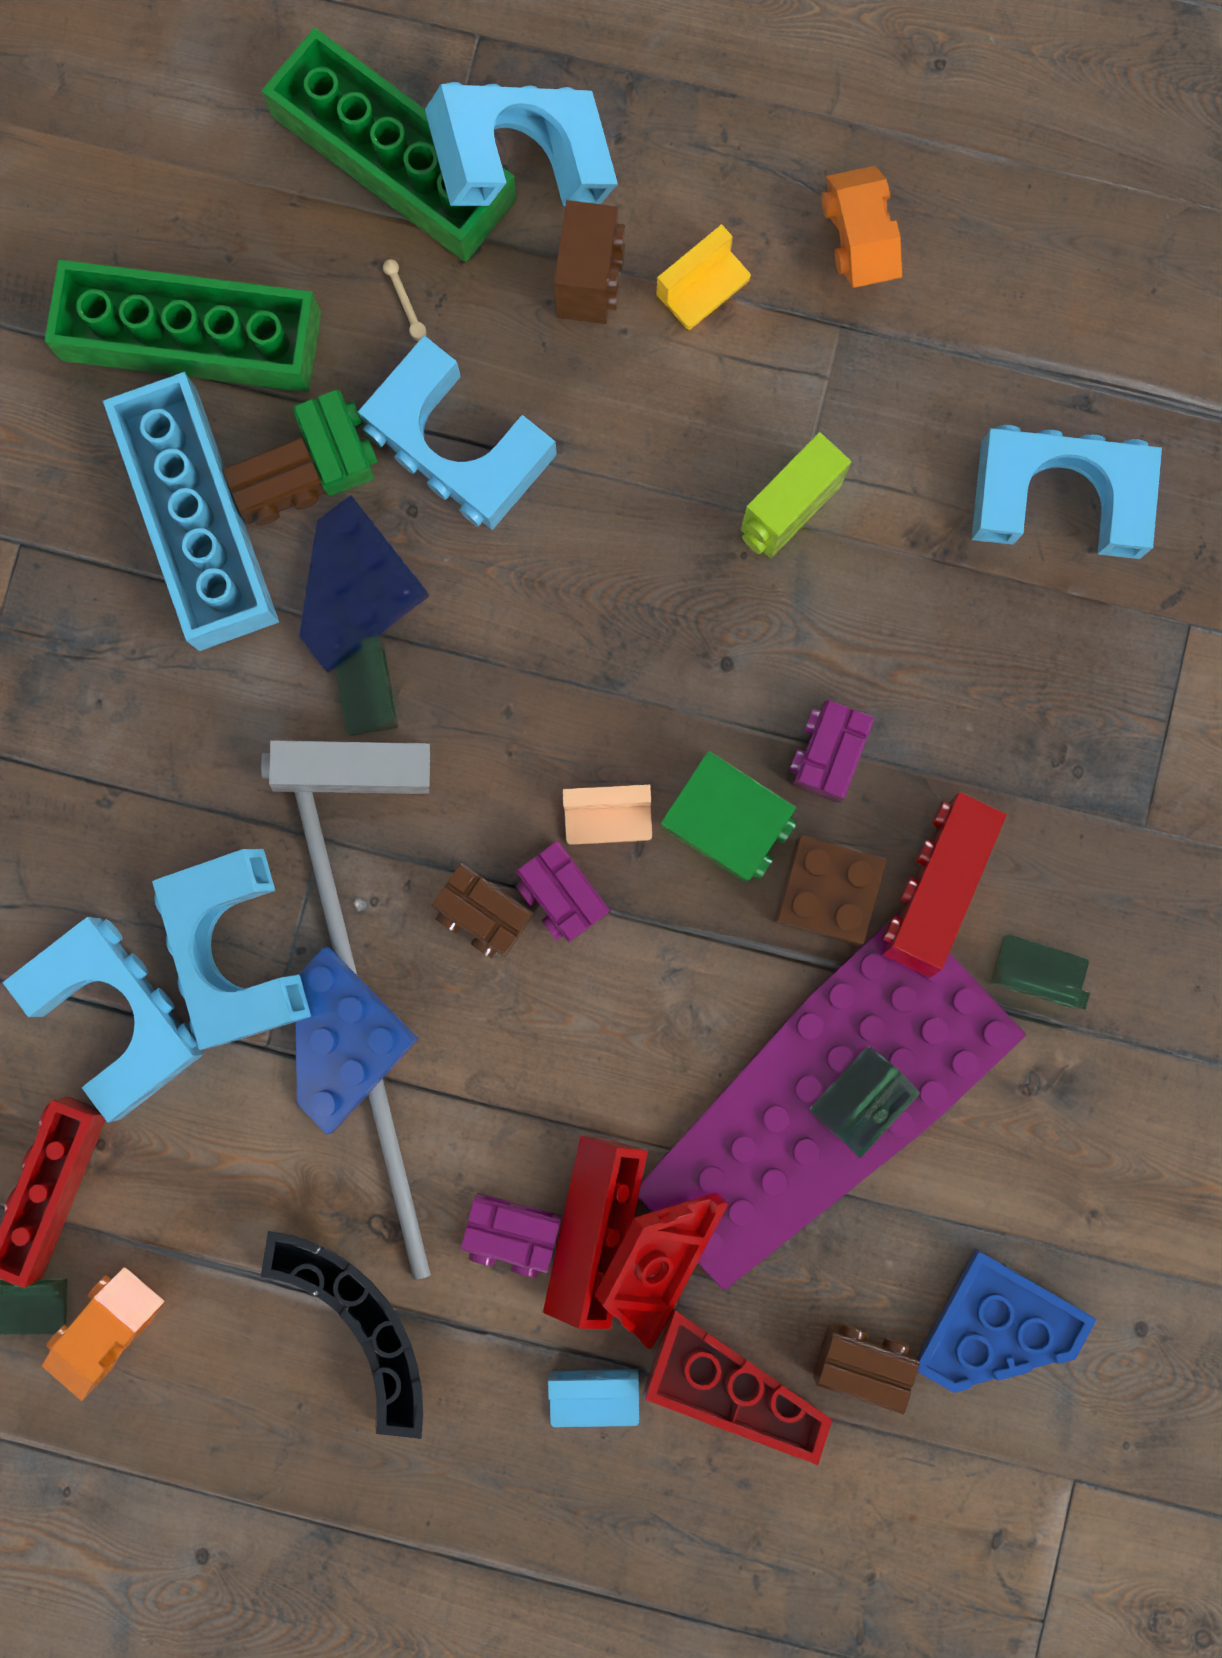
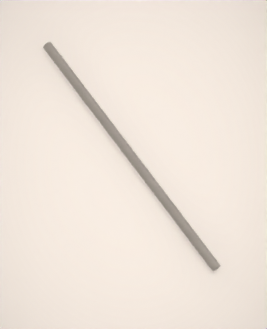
[294,792,431,1280]

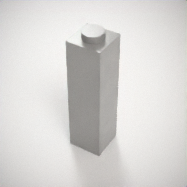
[261,740,430,794]

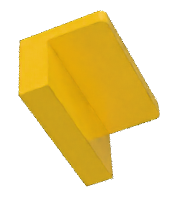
[656,224,751,330]

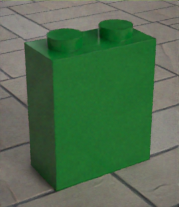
[660,751,797,884]

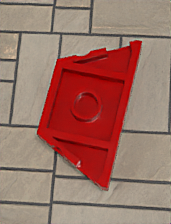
[594,1193,729,1349]

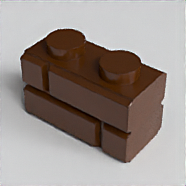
[222,437,326,526]
[431,863,535,959]
[813,1323,919,1415]

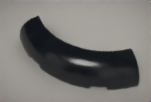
[261,1231,423,1439]

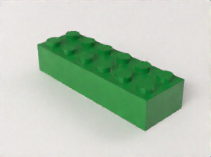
[261,27,517,263]
[44,260,322,392]

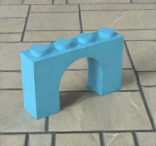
[425,82,618,206]
[358,335,557,530]
[971,425,1162,559]
[152,849,311,1050]
[2,917,204,1123]

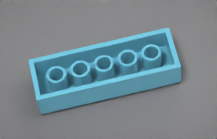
[103,372,279,651]

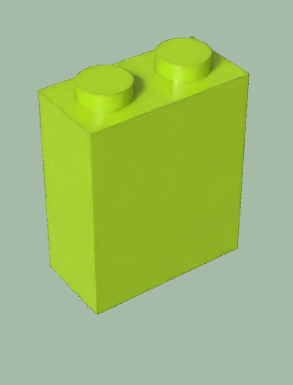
[741,432,852,559]

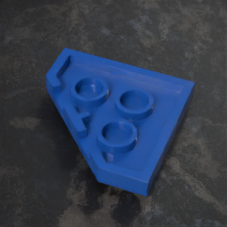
[295,947,419,1135]
[916,1249,1097,1393]

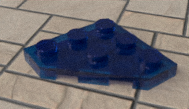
[299,495,429,673]

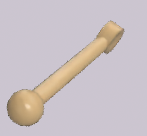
[383,259,427,341]

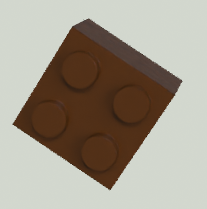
[554,200,625,324]
[773,835,887,946]

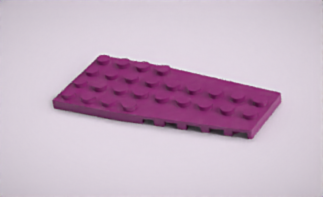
[638,907,1026,1290]

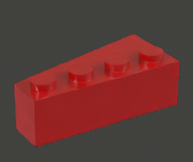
[642,1308,832,1465]

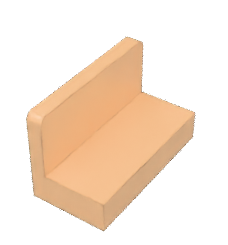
[563,784,652,845]

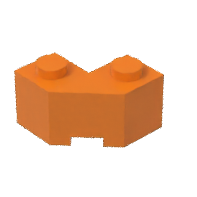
[821,166,902,288]
[42,1267,165,1401]

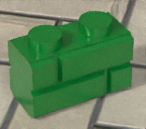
[292,390,378,496]

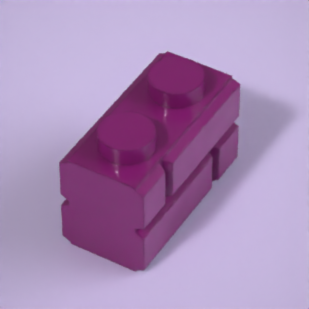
[788,700,875,803]
[515,841,611,943]
[461,1193,562,1277]

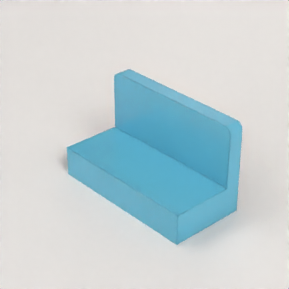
[548,1369,639,1427]

